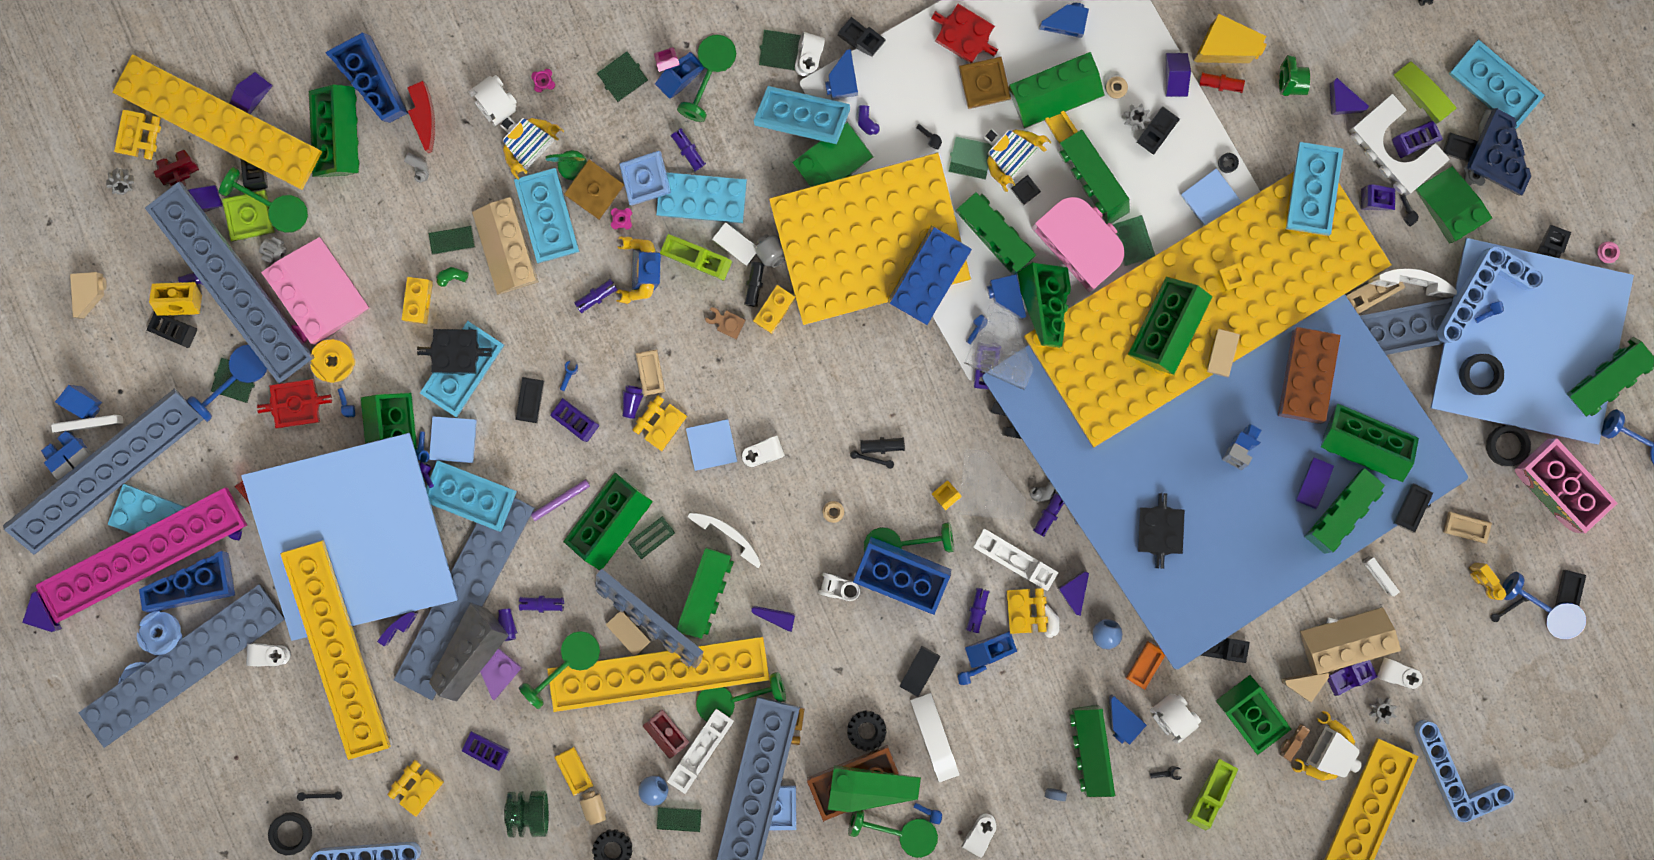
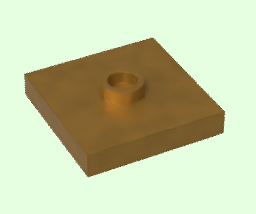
[959,56,1011,109]
[564,159,624,220]

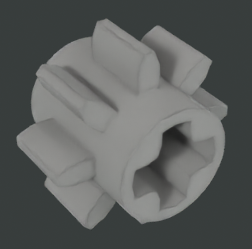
[1123,104,1151,131]
[106,167,134,195]
[259,236,287,264]
[1369,697,1397,724]

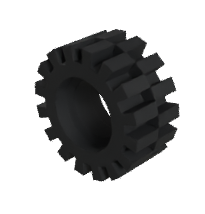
[847,710,887,751]
[592,829,633,860]

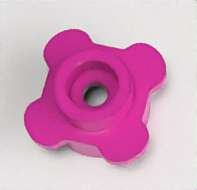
[531,69,555,93]
[611,208,632,230]

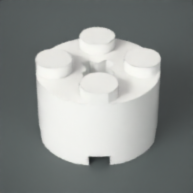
[468,75,517,127]
[1150,693,1201,744]

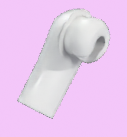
[1044,604,1060,638]

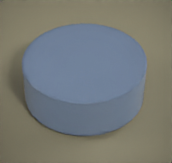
[1044,788,1067,801]

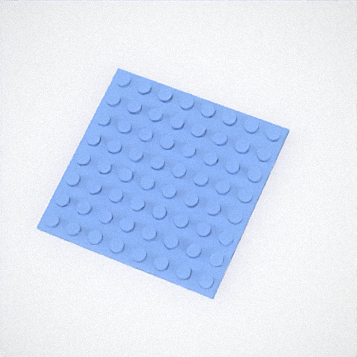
[1430,238,1634,445]
[241,433,458,641]

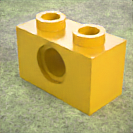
[401,277,433,325]
[149,282,202,316]
[753,285,796,334]

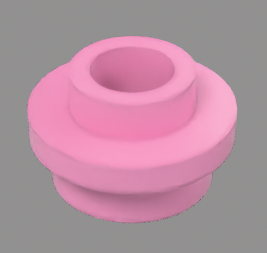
[1597,241,1620,263]

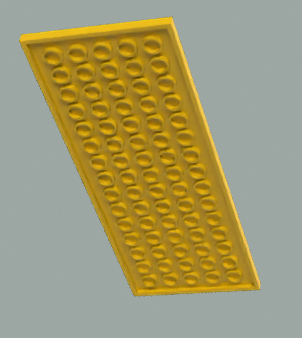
[1024,172,1392,448]

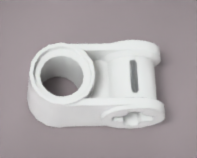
[795,32,825,77]
[742,436,785,467]
[818,572,861,601]
[246,643,291,666]
[1377,657,1423,689]
[962,813,996,858]

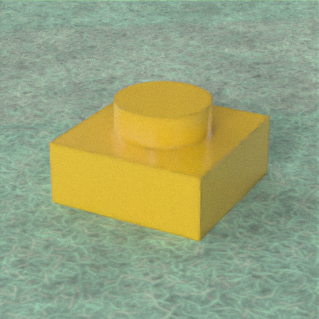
[1218,263,1248,291]
[932,480,962,510]

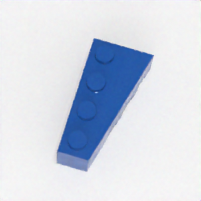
[325,32,408,123]
[139,551,235,613]

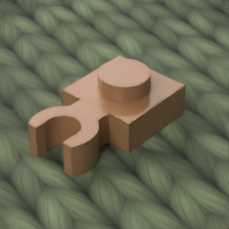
[705,307,746,340]
[1279,724,1310,762]

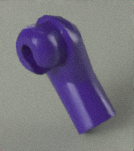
[858,105,880,135]

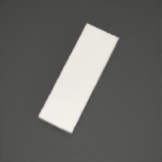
[51,415,124,433]

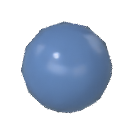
[1093,619,1123,650]
[638,776,669,806]

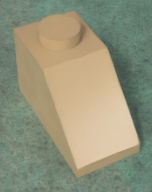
[70,272,107,319]

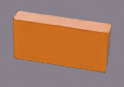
[1126,641,1165,690]

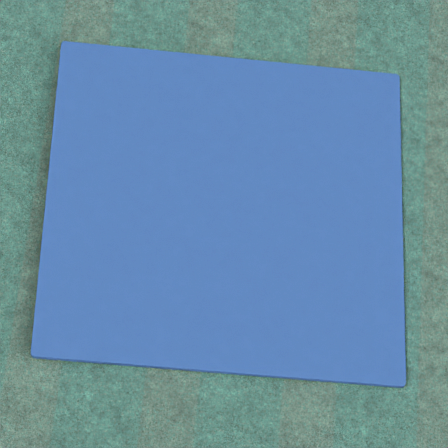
[982,294,1468,669]

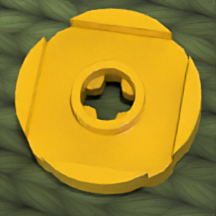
[310,339,356,383]

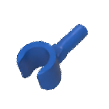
[1475,301,1504,323]
[966,315,988,345]
[560,361,578,391]
[338,388,356,418]
[415,431,429,462]
[958,665,987,685]
[913,803,942,824]

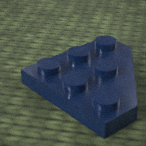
[1466,108,1531,196]

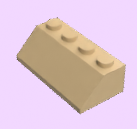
[472,197,539,295]
[1300,607,1401,675]

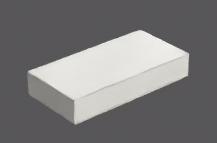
[712,222,756,266]
[1363,557,1400,597]

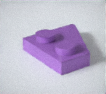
[480,648,522,700]

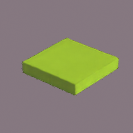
[222,190,275,242]

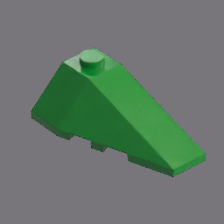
[1018,262,1071,348]
[828,765,921,812]

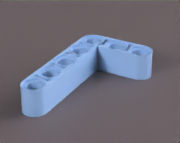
[1437,247,1544,343]
[1414,720,1514,822]
[311,842,421,860]

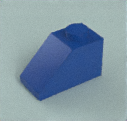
[1039,3,1089,38]
[825,49,858,100]
[655,52,705,99]
[987,274,1026,319]
[55,385,102,419]
[965,631,1017,668]
[1109,694,1147,745]

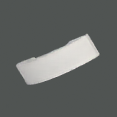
[1368,269,1457,299]
[688,513,761,568]
[973,529,1059,591]
[910,693,959,782]
[667,709,734,794]

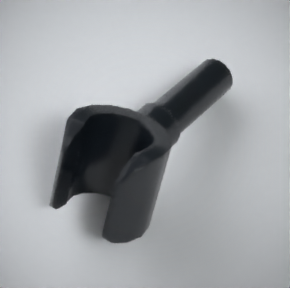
[916,124,942,150]
[1400,195,1419,227]
[1150,766,1182,780]

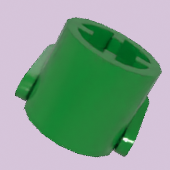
[1279,55,1310,96]

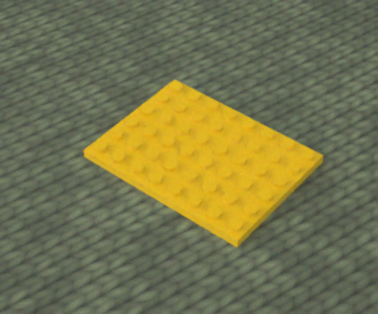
[769,152,971,325]

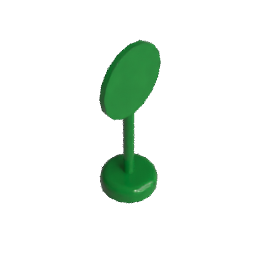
[677,35,737,122]
[545,150,587,181]
[218,167,308,233]
[864,522,954,553]
[519,631,600,709]
[696,672,786,722]
[848,810,938,858]

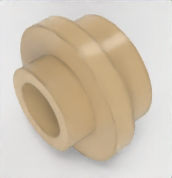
[1106,77,1128,99]
[823,501,844,523]

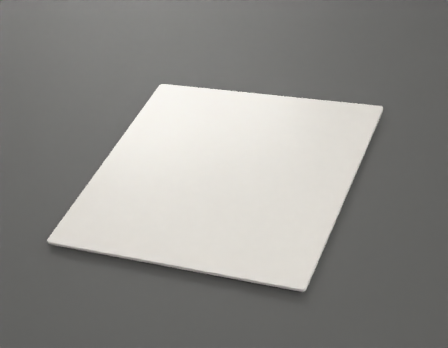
[800,0,1261,381]

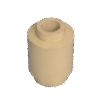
[579,791,606,825]

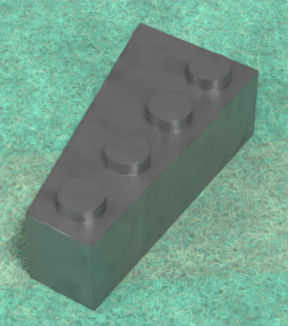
[429,603,509,702]

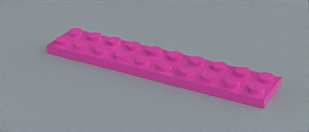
[35,487,247,623]

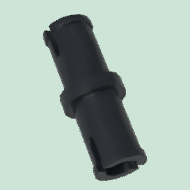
[744,262,765,307]
[860,437,905,454]

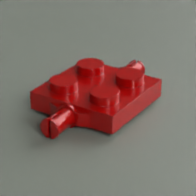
[931,4,999,63]
[257,379,332,429]

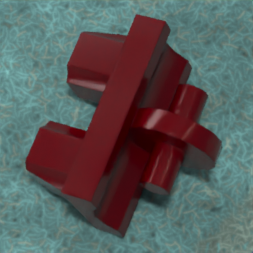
[154,150,199,186]

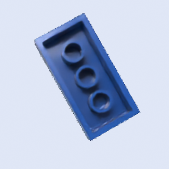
[887,225,972,325]
[853,537,952,615]

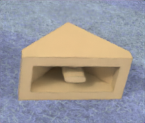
[1281,672,1329,703]

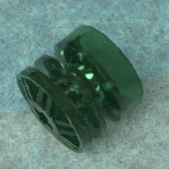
[504,790,549,838]

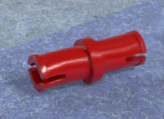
[1199,72,1245,93]

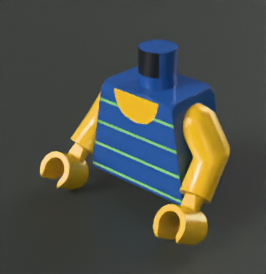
[616,236,661,304]

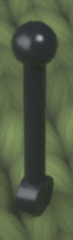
[850,450,894,469]
[1490,596,1529,622]
[297,791,343,801]

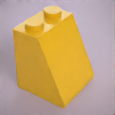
[1194,14,1267,63]

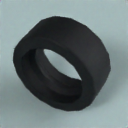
[1459,354,1504,395]
[1486,425,1531,466]
[268,812,312,856]

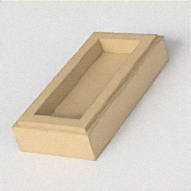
[1207,329,1240,378]
[636,349,666,396]
[1443,512,1492,544]
[606,611,651,656]

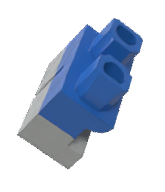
[1222,424,1262,470]
[41,431,94,481]

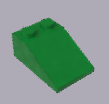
[792,122,874,187]
[1415,166,1493,244]
[1216,675,1292,756]

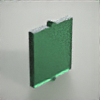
[759,30,801,71]
[597,52,648,102]
[949,137,993,180]
[211,357,255,403]

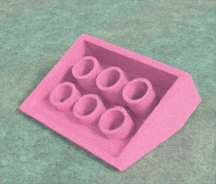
[261,237,369,345]

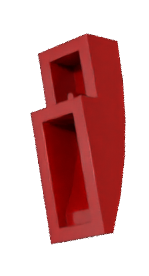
[407,81,435,154]

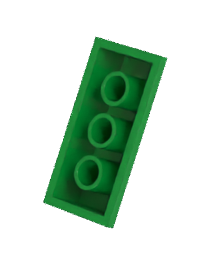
[1009,52,1105,129]
[309,85,360,177]
[1128,277,1213,375]
[360,393,417,449]
[1321,403,1419,482]
[563,473,653,571]
[677,547,734,639]
[1069,705,1116,797]

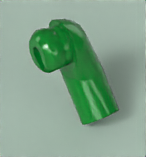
[436,267,469,287]

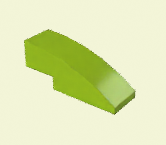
[1393,61,1457,124]
[660,234,732,281]
[1186,759,1238,831]

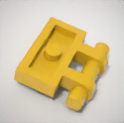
[114,110,161,160]
[632,395,688,451]
[1468,562,1506,600]
[1007,588,1048,634]
[387,760,444,817]

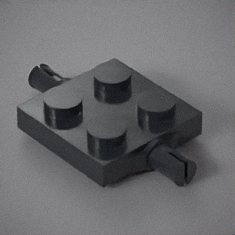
[417,329,493,374]
[1138,493,1185,569]

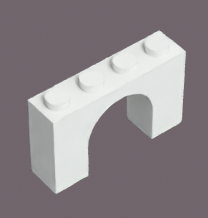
[1349,94,1450,196]

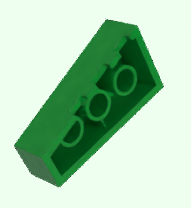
[1059,129,1130,224]
[955,192,1036,275]
[1567,337,1654,417]
[1304,468,1385,554]

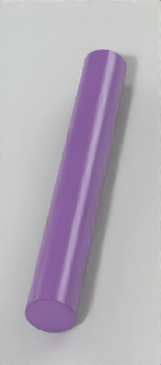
[531,479,590,521]

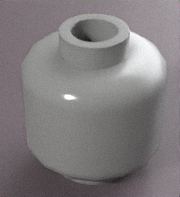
[755,234,785,268]

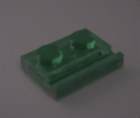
[1112,215,1155,267]

